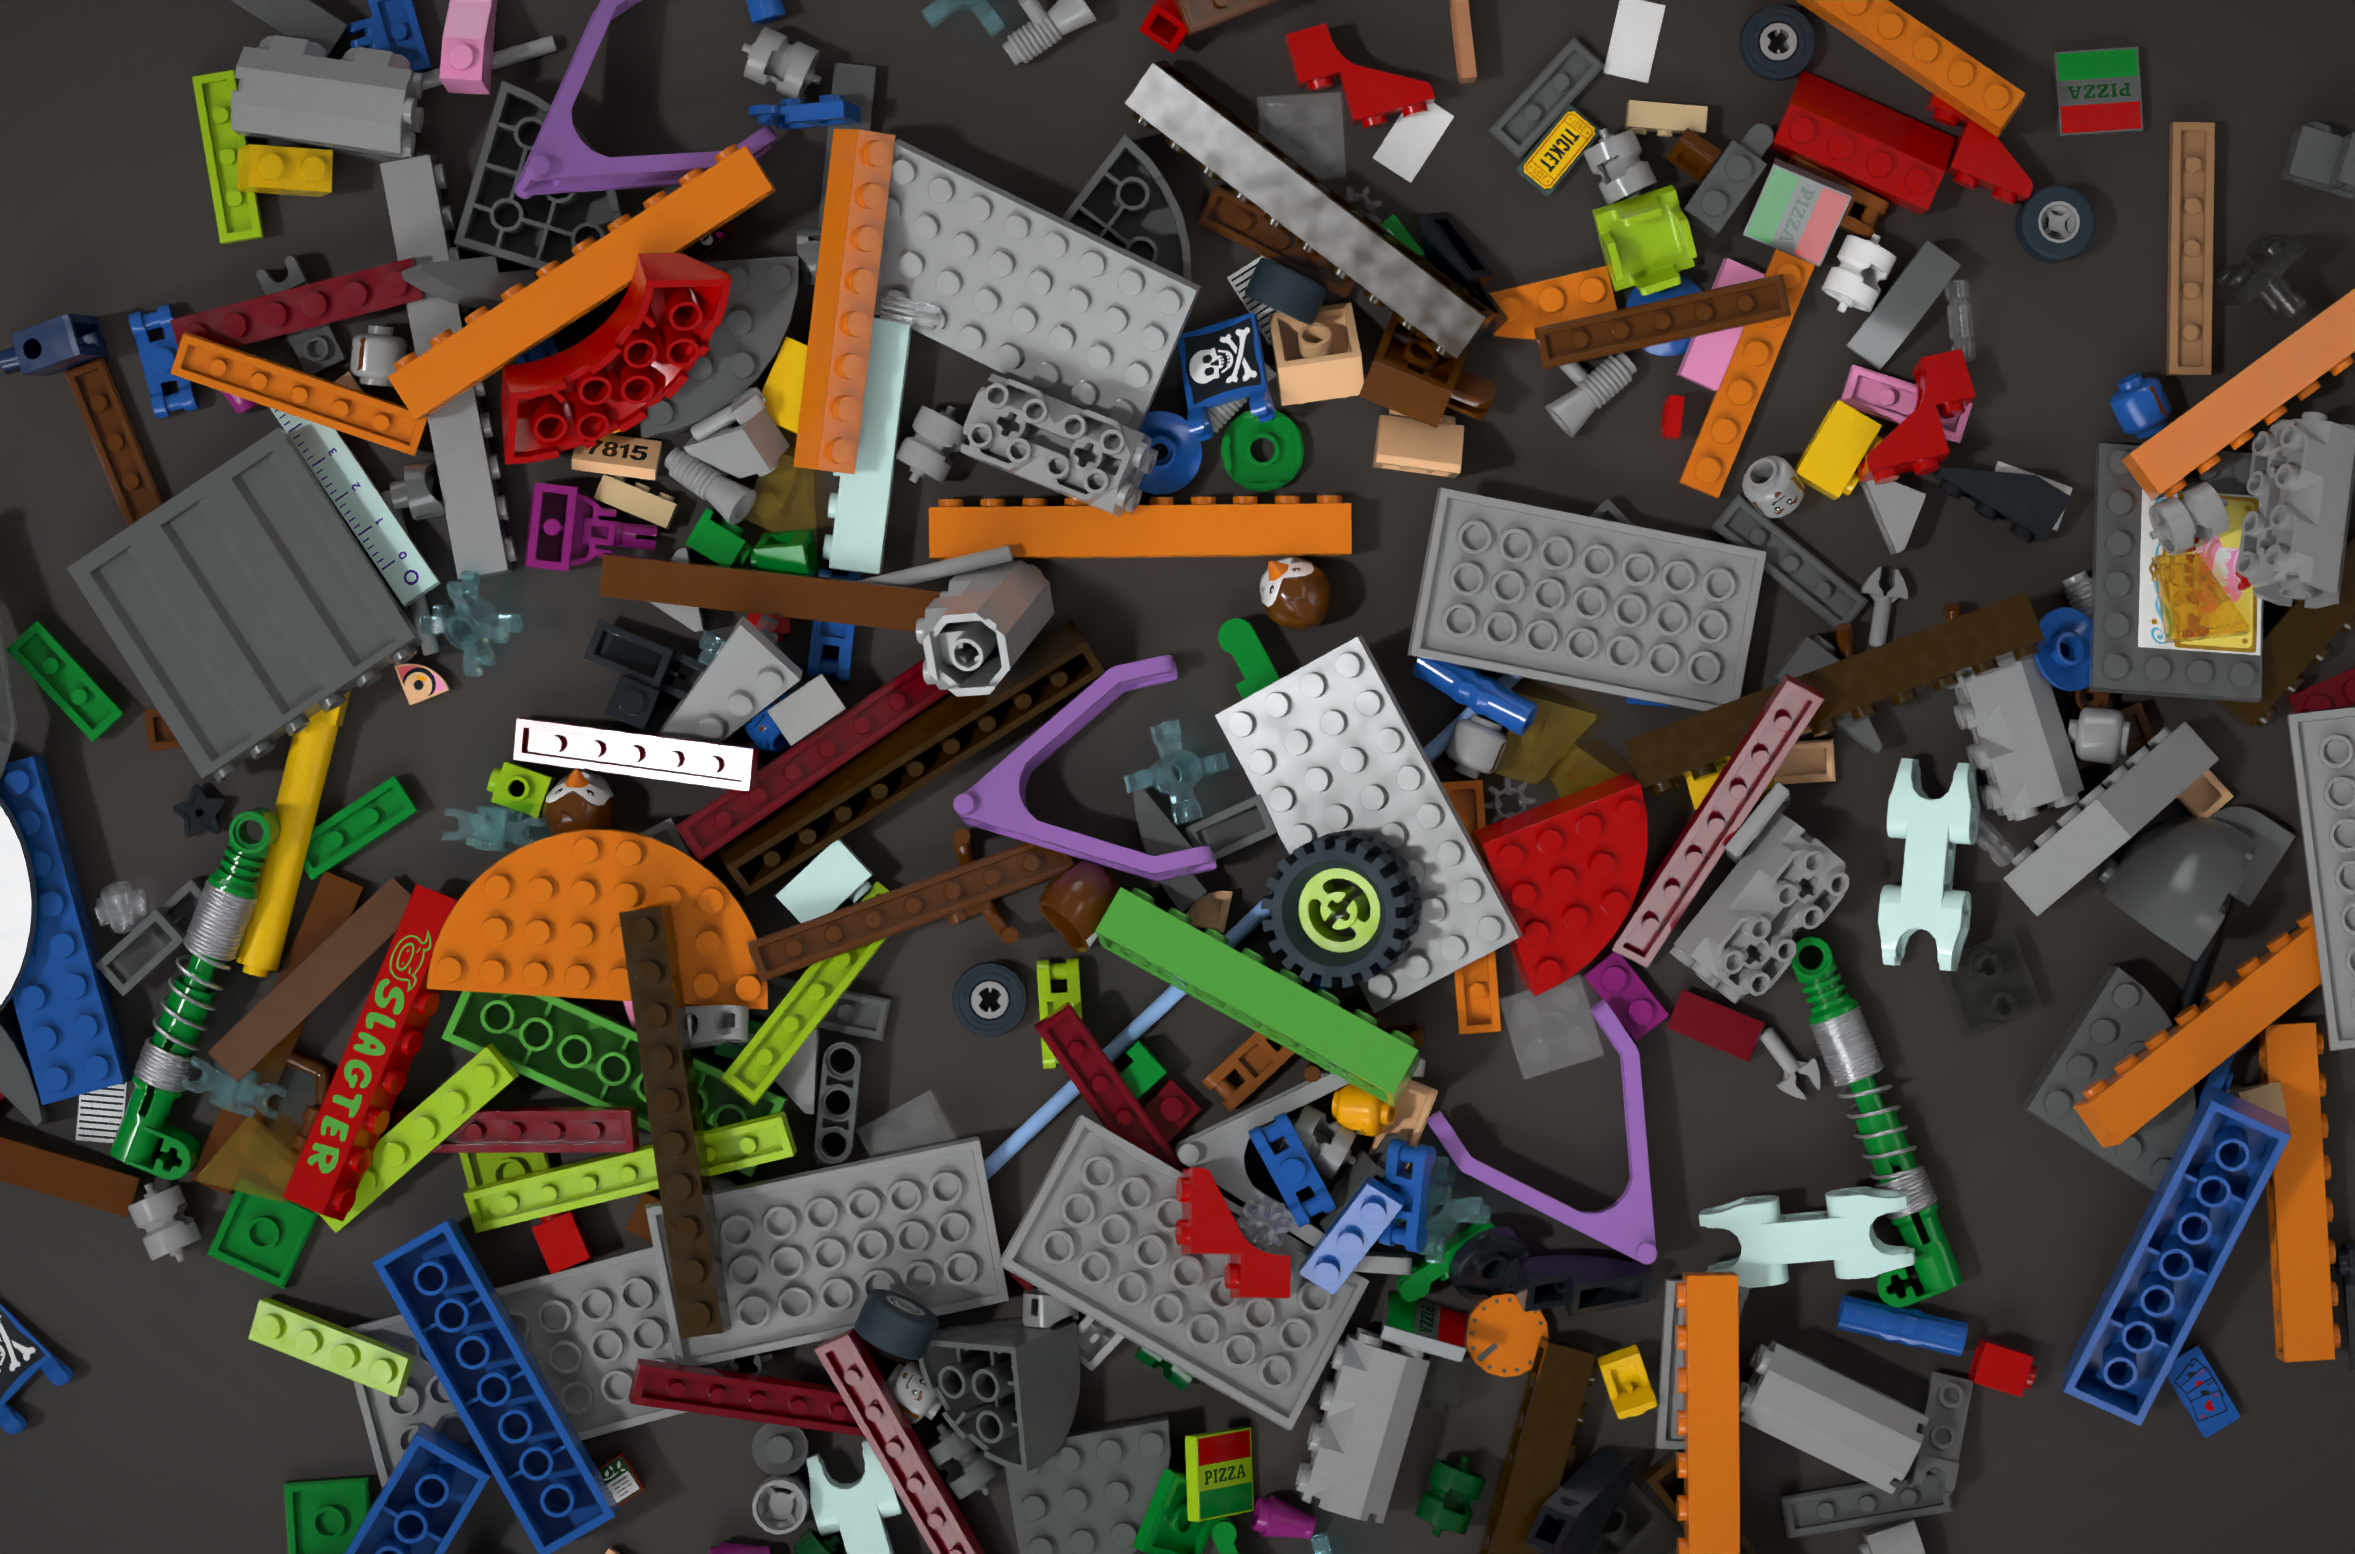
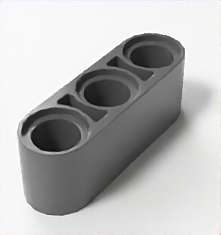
[815,1040,863,1164]

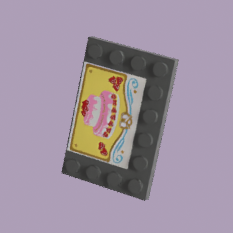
[2089,443,2264,703]

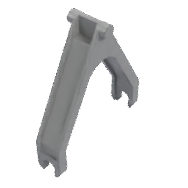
[1174,1058,1426,1275]

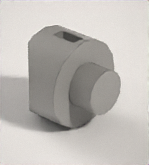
[1022,1288,1079,1328]

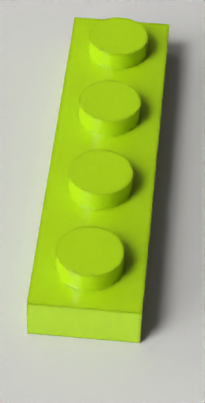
[192,70,265,245]
[248,1297,415,1398]

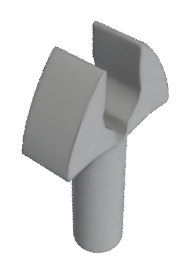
[691,387,766,441]
[1860,567,1908,647]
[1760,1027,1820,1100]

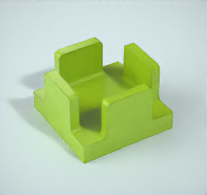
[1592,185,1697,296]

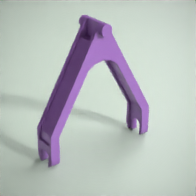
[514,0,779,199]
[953,655,1217,881]
[1426,1000,1657,1264]

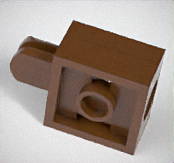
[1359,310,1496,428]

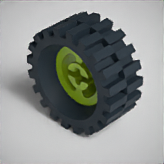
[1261,831,1422,988]

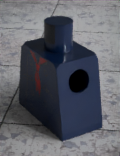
[0,314,109,376]

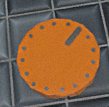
[1466,1293,1549,1377]

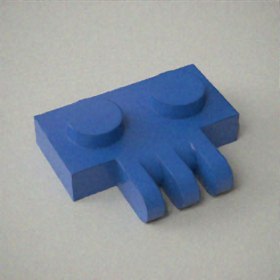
[346,0,433,73]

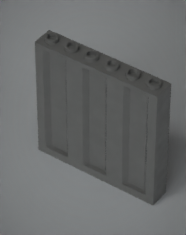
[67,427,423,783]

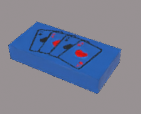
[2167,1344,2241,1439]

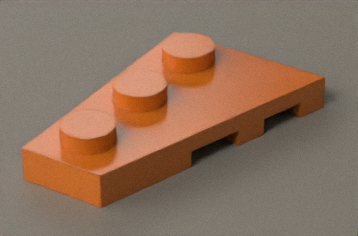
[1490,266,1617,341]

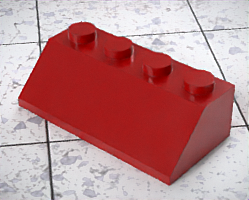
[1768,71,1956,215]

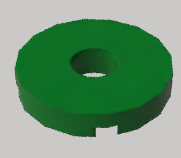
[1221,410,1305,493]

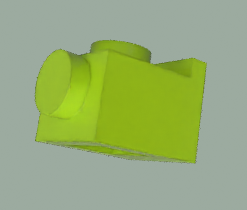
[487,762,556,818]

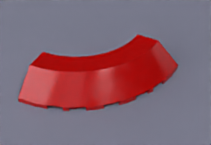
[501,253,731,465]

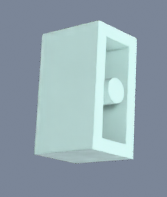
[776,839,873,923]

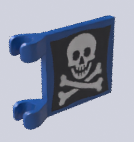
[1178,312,1276,441]
[0,1302,74,1435]

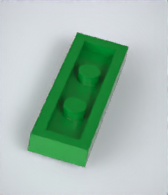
[6,621,126,742]
[304,776,419,880]

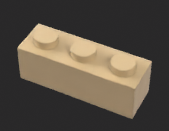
[1625,100,1708,137]
[594,474,679,530]

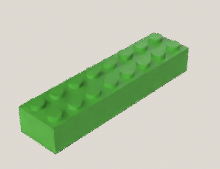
[1095,887,1420,1108]
[442,991,789,1177]

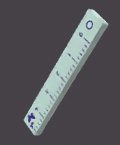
[269,407,441,607]

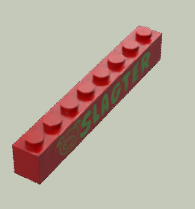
[282,884,458,1222]

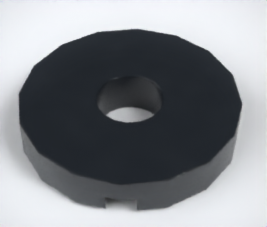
[1449,1227,1529,1300]

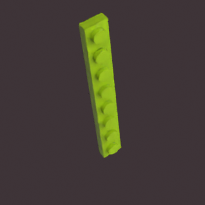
[463,1111,797,1233]

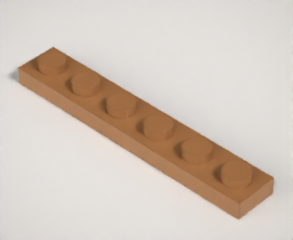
[2166,122,2215,376]

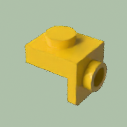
[1596,1344,1658,1419]

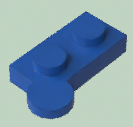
[748,94,860,130]

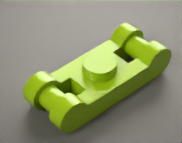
[1037,958,1083,1069]

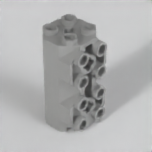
[231,35,424,158]
[960,373,1158,517]
[2236,412,2355,609]
[916,559,1054,697]
[1948,657,2084,821]
[1670,812,1849,1004]
[1295,1327,1430,1524]
[1739,1340,1929,1494]

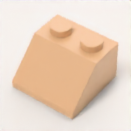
[1268,302,1364,406]
[1372,409,1464,478]

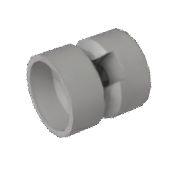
[752,1474,810,1534]

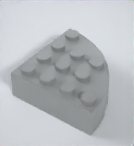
[2003,722,2219,916]

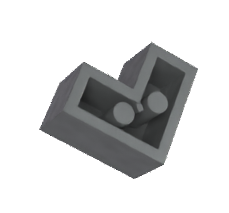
[2280,122,2355,201]

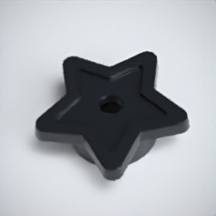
[172,784,226,838]

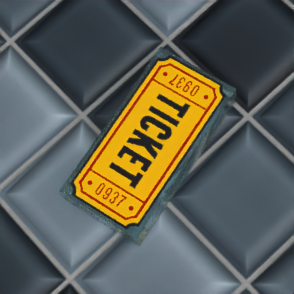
[1516,104,1600,197]

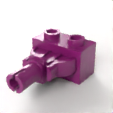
[524,482,657,572]

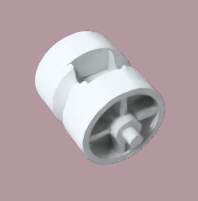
[1821,234,1897,313]

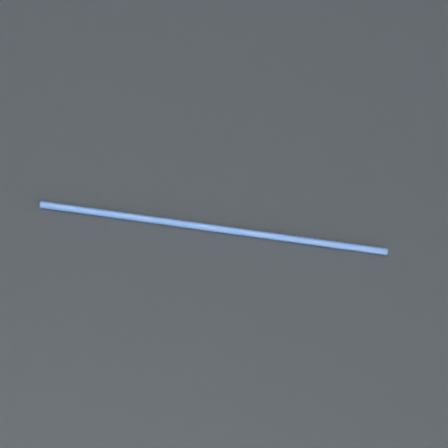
[984,674,1523,1181]

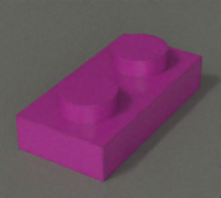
[1583,951,1669,1041]

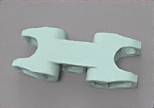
[1878,758,1980,971]
[1699,1186,1916,1288]
[806,1439,903,1554]

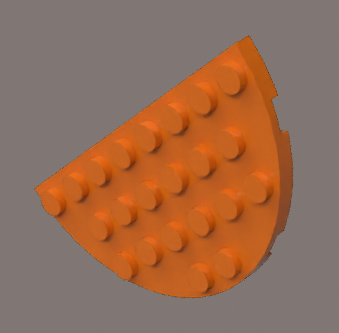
[426,829,768,1010]

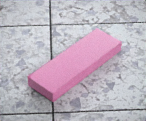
[1677,258,1765,391]
[1840,365,1973,444]

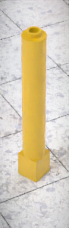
[236,690,351,978]

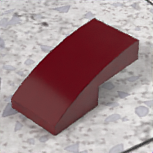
[1667,989,1766,1062]

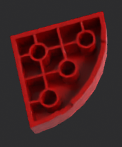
[1472,772,1648,997]

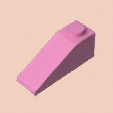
[439,0,497,95]

